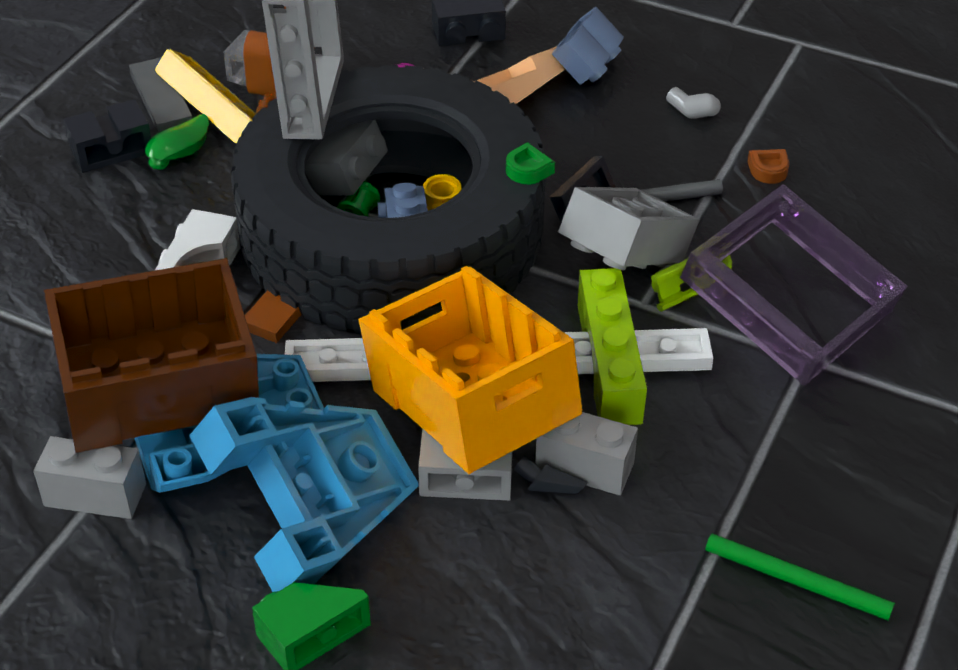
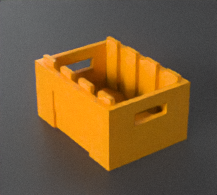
[358,266,582,474]

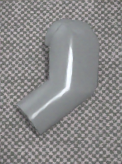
[666,87,721,119]

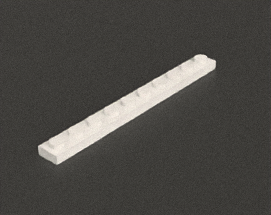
[285,328,713,382]

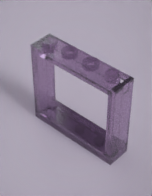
[680,184,908,386]

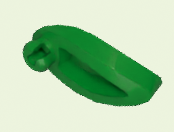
[145,114,209,170]

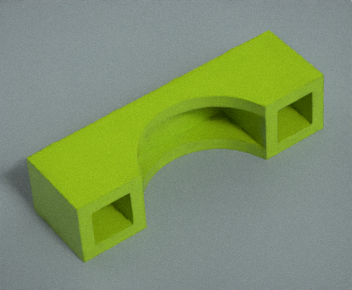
[577,268,647,425]

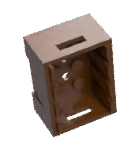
[44,258,259,453]

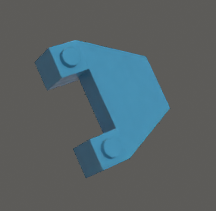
[189,397,419,592]

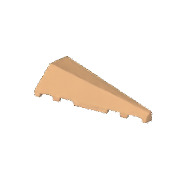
[473,46,565,104]

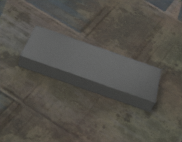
[129,57,192,133]

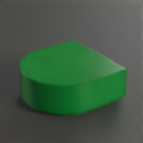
[505,142,556,185]

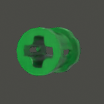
[337,181,380,217]

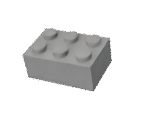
[558,187,700,270]

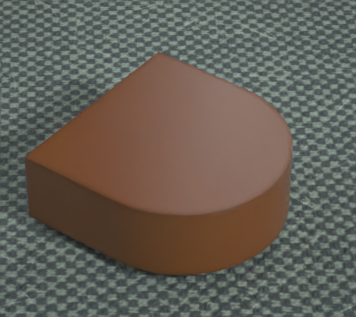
[747,149,790,184]

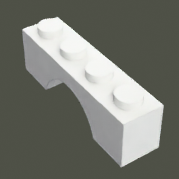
[154,209,240,271]

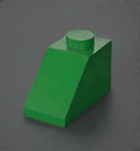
[252,582,371,670]

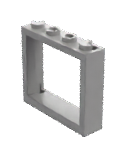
[262,0,344,139]

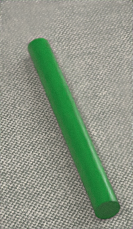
[705,533,895,621]

